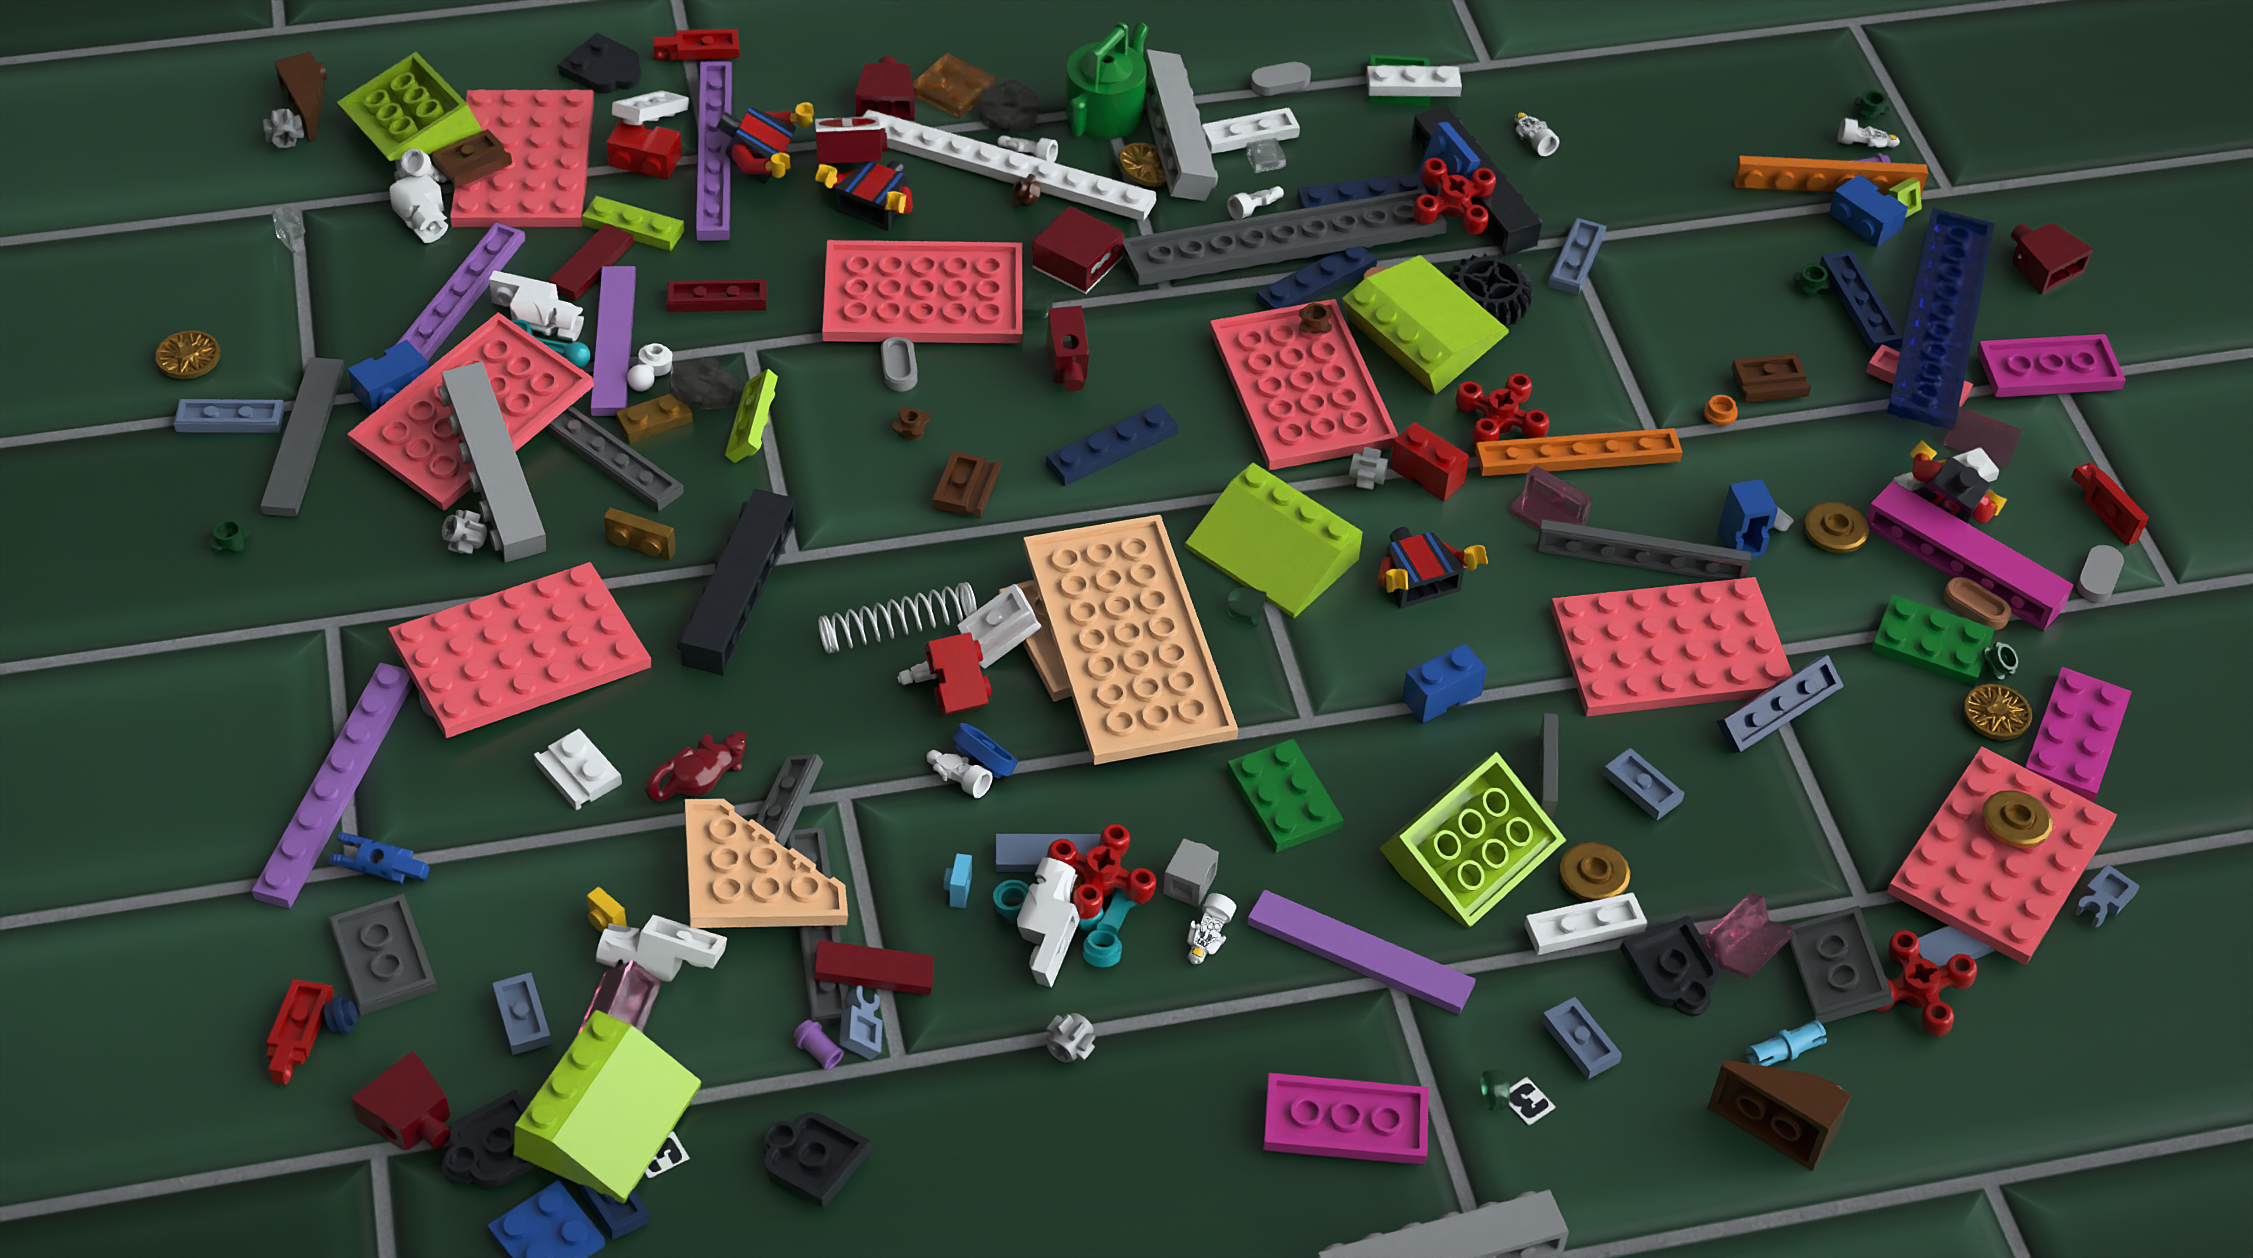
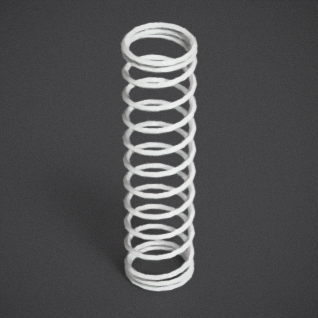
[818,582,977,654]

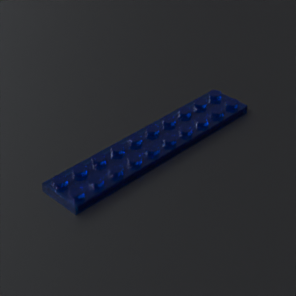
[1886,208,1995,430]

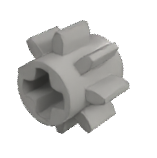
[263,109,304,148]
[1349,447,1388,490]
[442,510,487,554]
[1046,1013,1095,1063]

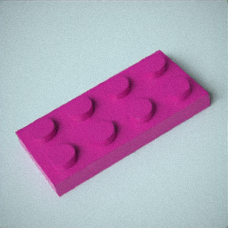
[1976,334,2126,397]
[2025,667,2132,802]
[1263,1073,1429,1165]

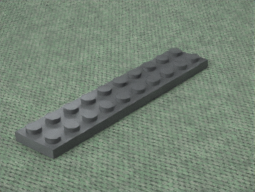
[1123,189,1447,285]

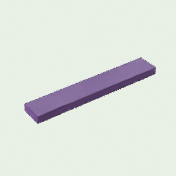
[396,222,525,362]
[591,266,636,416]
[1247,889,1476,1015]

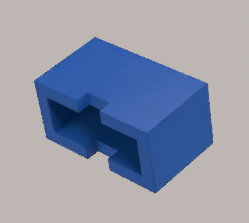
[1829,174,1908,247]
[348,340,429,414]
[1717,479,1778,558]
[1402,644,1487,723]

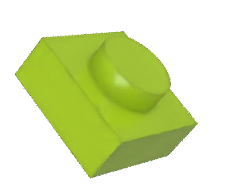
[1888,178,1922,218]

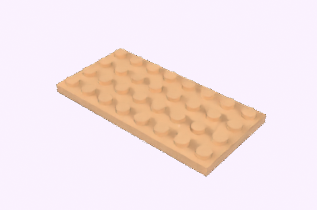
[1023,515,1238,765]

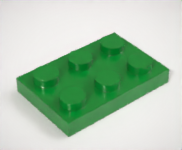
[1871,594,1995,687]
[1226,739,1344,853]

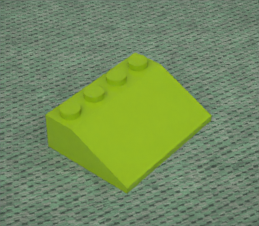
[337,52,482,161]
[1342,255,1509,395]
[1185,463,1363,618]
[1379,752,1566,929]
[514,1010,701,1204]

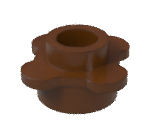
[1012,173,1041,207]
[1299,303,1332,334]
[892,407,931,440]

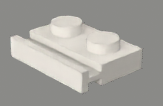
[957,584,1042,669]
[534,729,622,811]

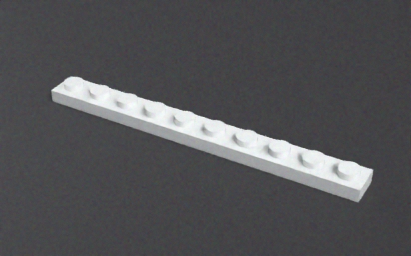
[863,110,1156,221]

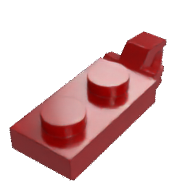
[653,29,740,61]
[2071,462,2149,545]
[266,979,334,1085]

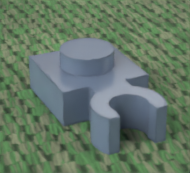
[2075,864,2140,928]
[840,986,883,1060]

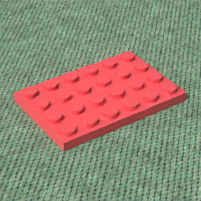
[451,89,594,227]
[822,240,1022,343]
[1209,299,1399,470]
[347,312,594,511]
[388,562,651,738]
[1550,577,1792,717]
[1887,747,2117,966]

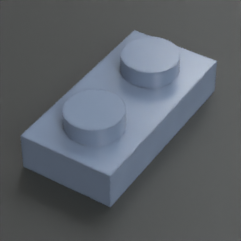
[1603,748,1684,820]
[492,972,552,1055]
[1541,997,1622,1079]

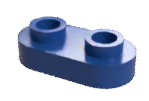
[952,723,1018,778]

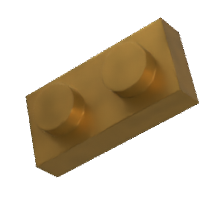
[616,391,693,444]
[604,507,676,561]

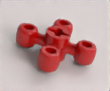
[1413,158,1496,235]
[1455,373,1549,446]
[1046,824,1157,920]
[1873,930,1977,1037]

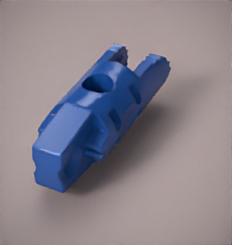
[328,831,430,884]

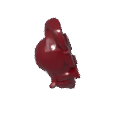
[644,731,747,802]

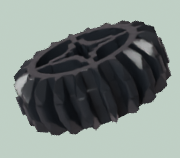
[1448,253,1533,328]

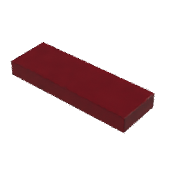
[548,223,633,301]
[667,279,767,312]
[813,940,934,995]

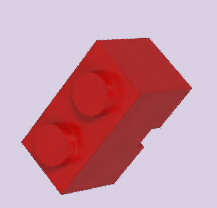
[606,118,682,180]
[1390,422,1469,502]
[924,632,991,717]

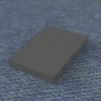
[328,893,438,1016]
[1785,906,1894,1024]

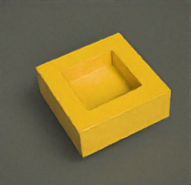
[587,886,627,932]

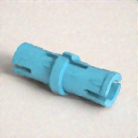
[1746,1020,1827,1066]

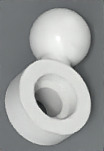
[627,343,672,392]

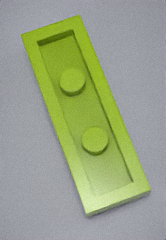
[582,196,685,251]
[725,369,778,463]

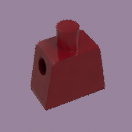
[855,56,915,120]
[2011,223,2093,295]
[1046,305,1089,392]
[351,1050,451,1150]

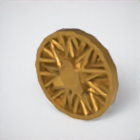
[1118,143,1167,187]
[155,330,220,379]
[1804,502,1869,553]
[1963,684,2032,740]
[1981,790,2053,848]
[1559,842,1631,902]

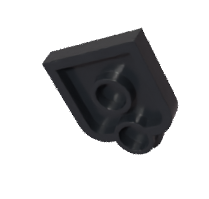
[558,33,642,94]
[1620,915,1720,1016]
[442,1089,538,1189]
[762,1112,873,1209]

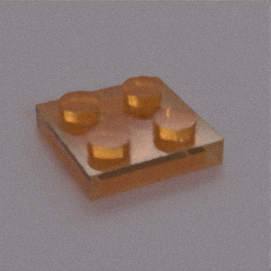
[912,53,996,118]

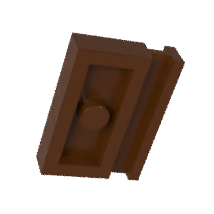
[431,129,512,188]
[1731,353,1811,403]
[932,451,1001,519]

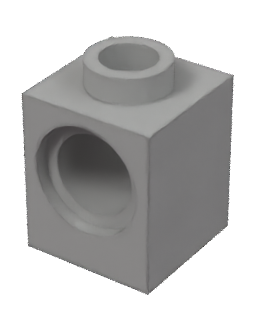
[1163,839,1219,908]

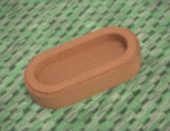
[1943,577,2011,630]

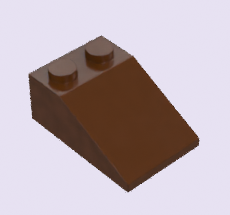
[1707,1060,1852,1171]

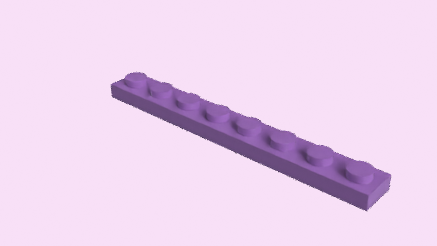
[696,61,732,240]
[252,663,414,909]

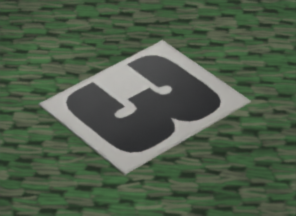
[1500,1077,1556,1125]
[645,1131,690,1178]

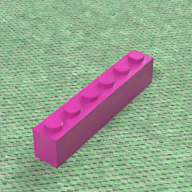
[1866,481,2073,631]

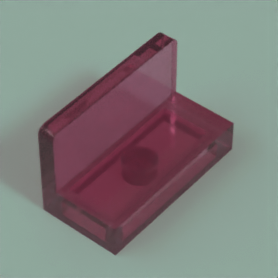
[1944,406,2024,467]
[1509,465,1593,530]
[1705,892,1793,978]
[578,960,662,1035]

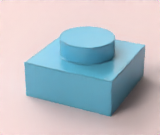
[944,854,972,909]

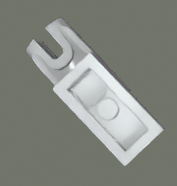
[390,159,448,243]
[489,270,584,342]
[1017,857,1080,988]
[596,915,727,982]

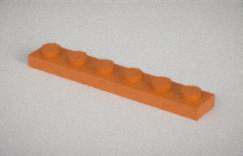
[1734,156,1928,195]
[1475,428,1683,476]

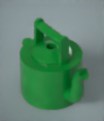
[1065,21,1149,140]

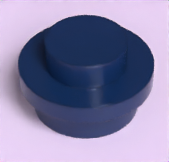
[324,995,358,1035]

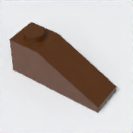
[274,51,327,141]

